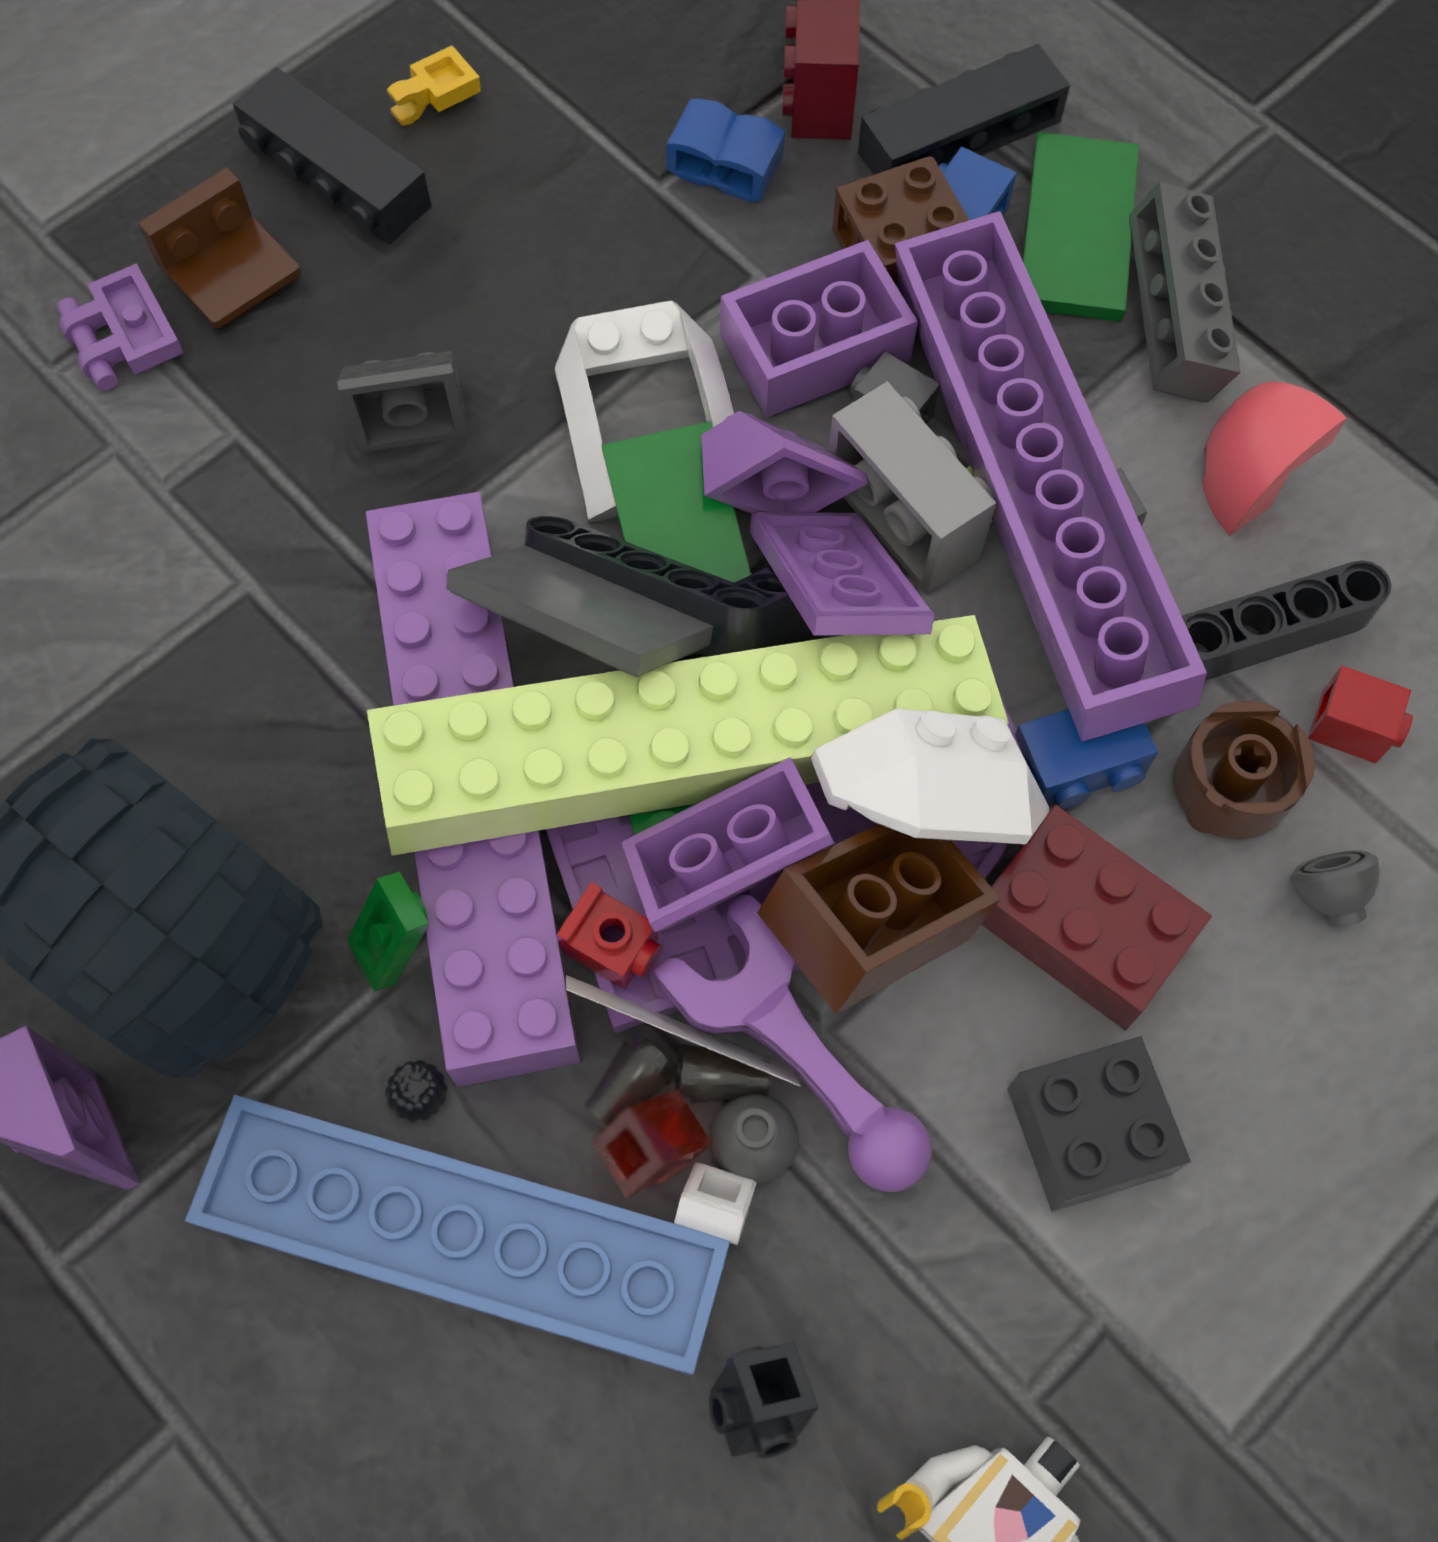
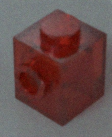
[591,1089,712,1198]

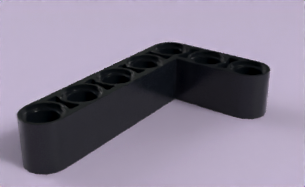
[525,516,812,657]
[1182,560,1392,681]

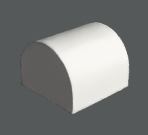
[674,1163,757,1245]

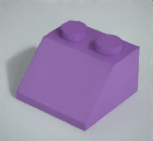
[701,411,868,514]

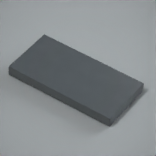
[446,546,713,677]

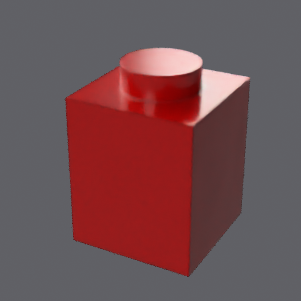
[1308,665,1413,764]

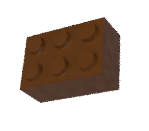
[757,824,1001,1014]

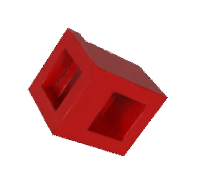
[557,882,662,990]

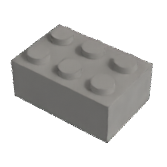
[829,381,996,595]

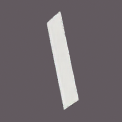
[566,975,801,1087]

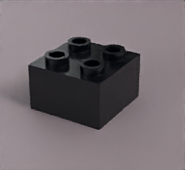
[1007,1036,1191,1212]

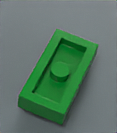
[347,871,429,992]

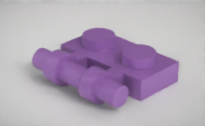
[57,263,184,391]

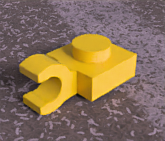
[387,45,481,126]

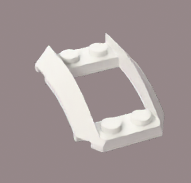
[555,301,734,523]

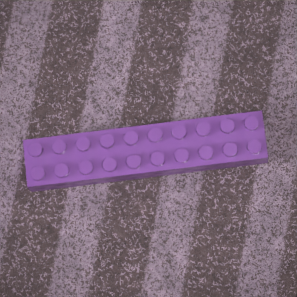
[895,211,1207,742]
[366,491,581,1087]

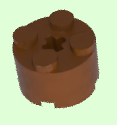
[1173,701,1315,840]

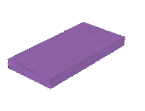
[749,512,935,635]

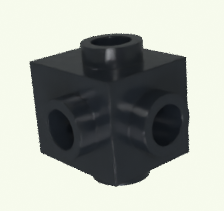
[709,1341,819,1458]

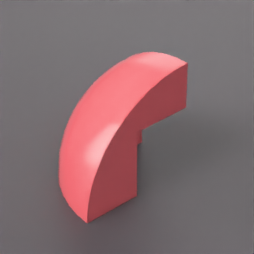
[1202,382,1347,536]

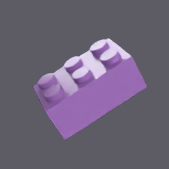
[720,240,918,418]

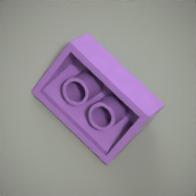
[621,757,835,932]
[0,1026,140,1190]

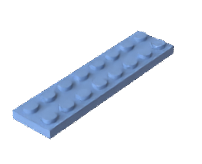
[185,1095,730,1376]

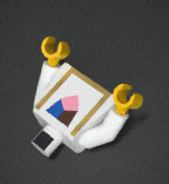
[877,1436,1081,1542]

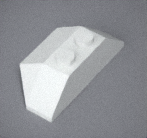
[811,709,1050,844]

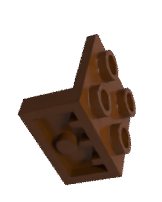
[832,157,969,285]
[138,167,301,329]

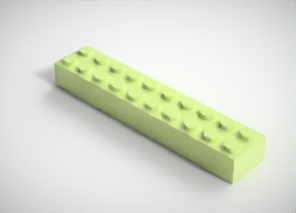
[367,615,1009,856]

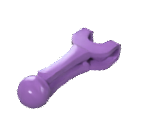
[654,894,932,1192]

